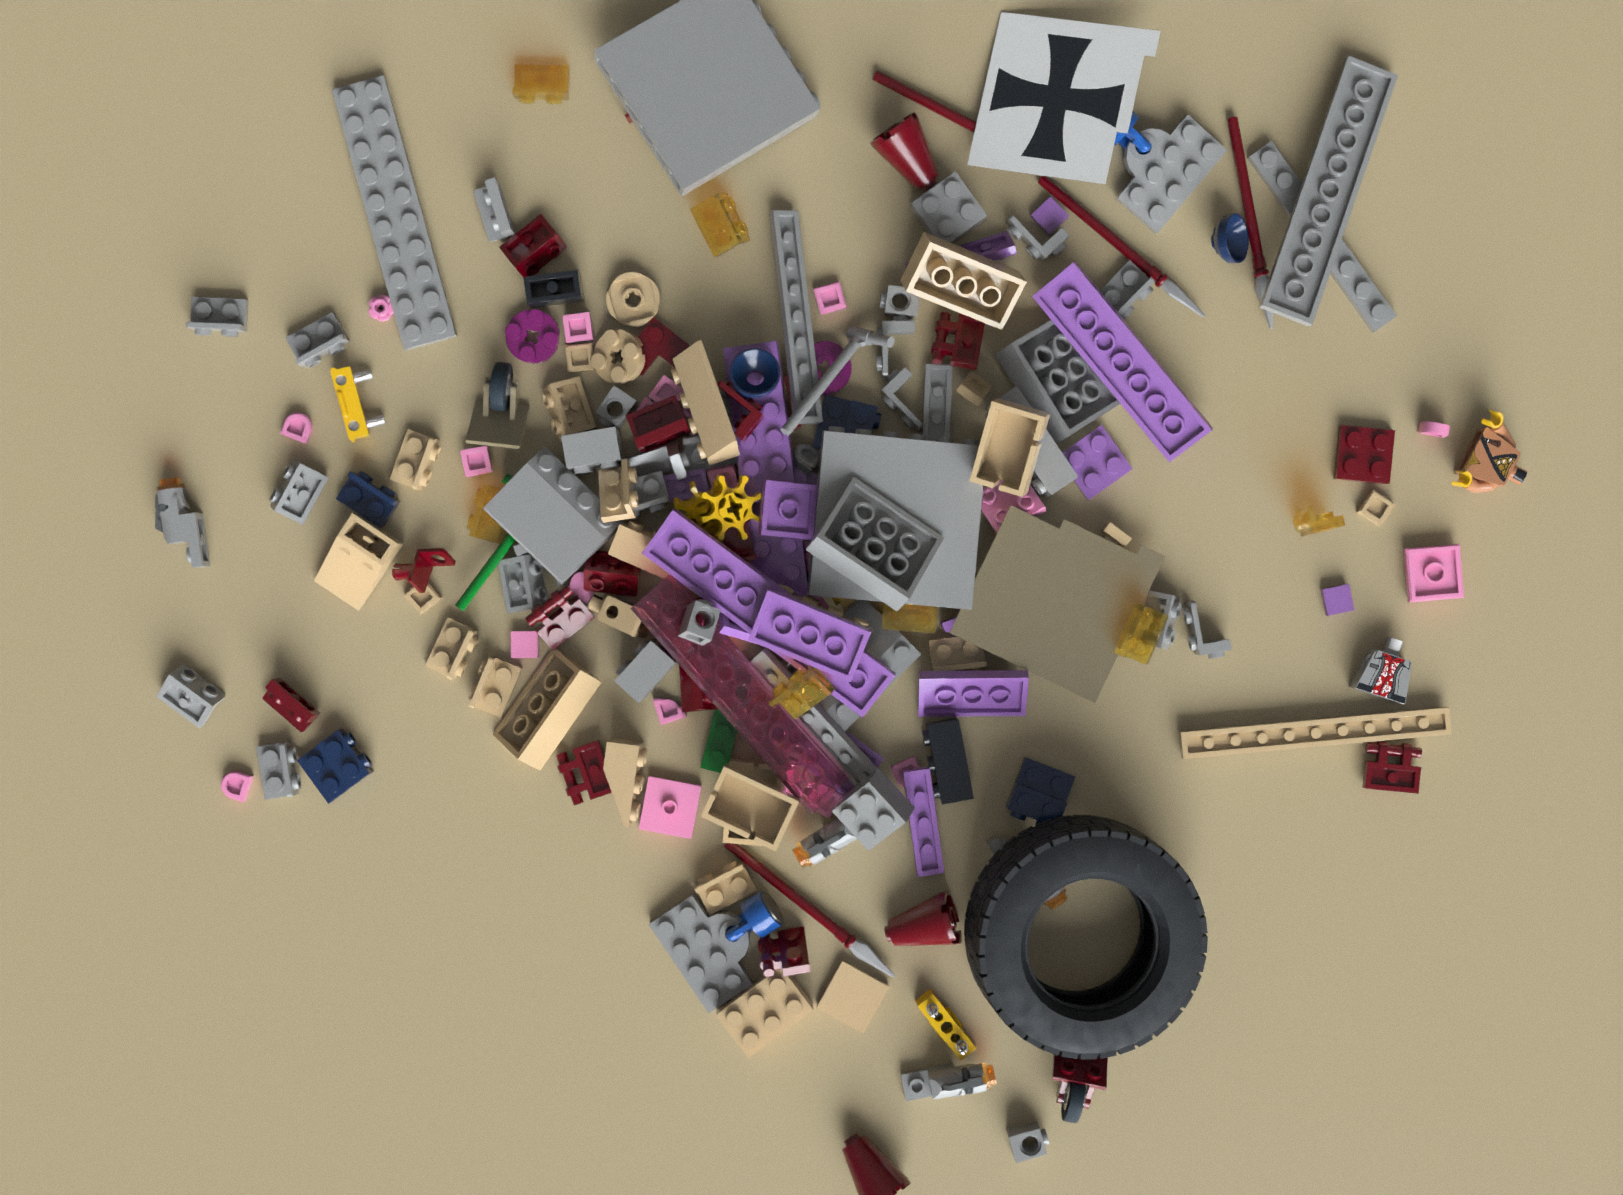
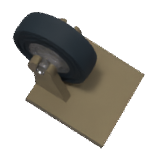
[466,362,530,449]

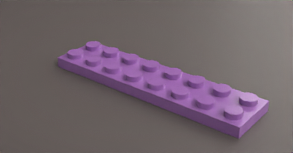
[1032,261,1213,463]

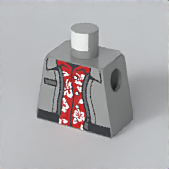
[1349,637,1412,704]

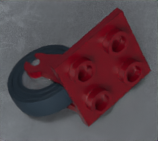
[1052,1054,1108,1123]

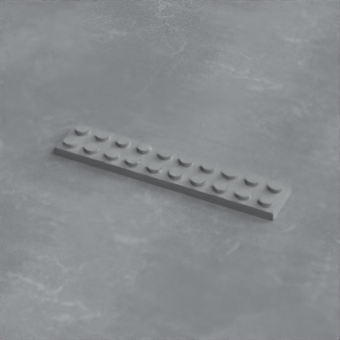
[1259,55,1398,327]
[332,75,458,351]

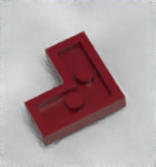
[621,317,690,377]

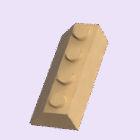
[670,340,740,466]
[492,648,602,770]

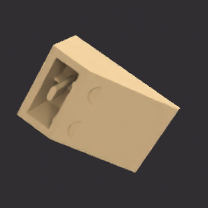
[314,513,404,611]
[603,737,648,827]

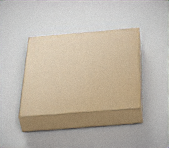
[816,959,889,1034]

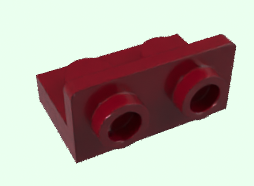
[499,214,567,277]
[583,550,641,597]
[263,678,320,732]

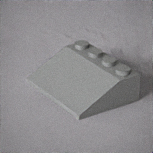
[995,320,1120,444]
[483,447,623,584]
[806,477,944,611]
[789,600,921,731]

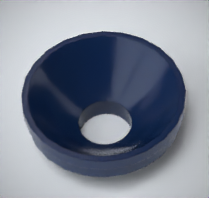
[1211,213,1249,263]
[730,348,780,398]

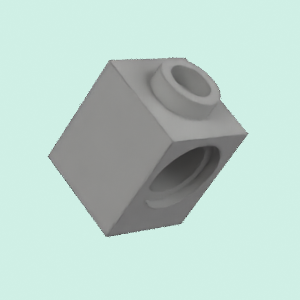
[880,285,920,319]
[596,385,638,429]
[678,599,721,646]
[1006,1121,1049,1163]

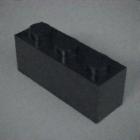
[922,717,974,805]

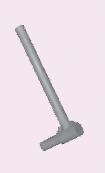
[780,326,894,436]

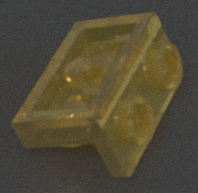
[512,64,570,104]
[690,193,750,257]
[467,484,508,544]
[1293,505,1345,537]
[881,602,938,634]
[1114,603,1168,665]
[768,666,835,720]

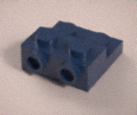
[812,394,882,449]
[297,728,374,804]
[1005,757,1076,824]

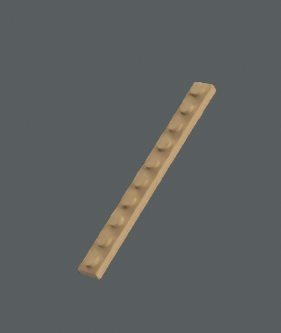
[1179,707,1452,759]

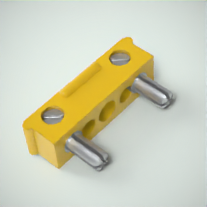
[330,366,385,443]
[915,988,977,1061]

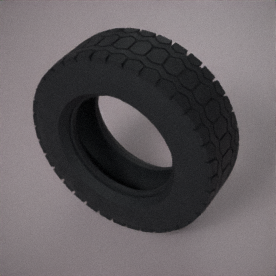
[964,815,1208,1059]

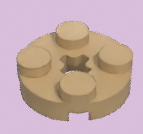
[606,272,661,327]
[591,330,645,384]

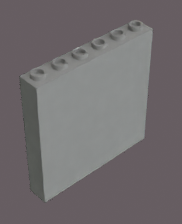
[593,0,821,197]
[807,426,983,610]

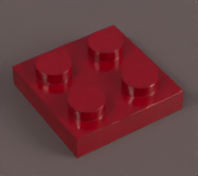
[1334,425,1395,484]

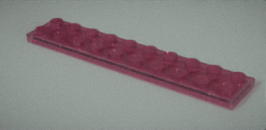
[630,574,850,814]

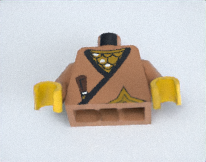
[1451,409,1527,493]

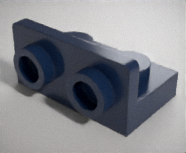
[336,470,400,528]

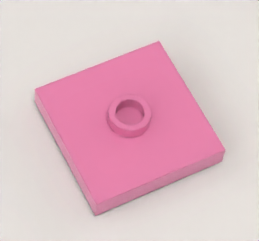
[1403,544,1464,602]
[639,775,702,839]

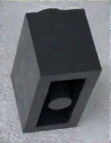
[523,270,585,308]

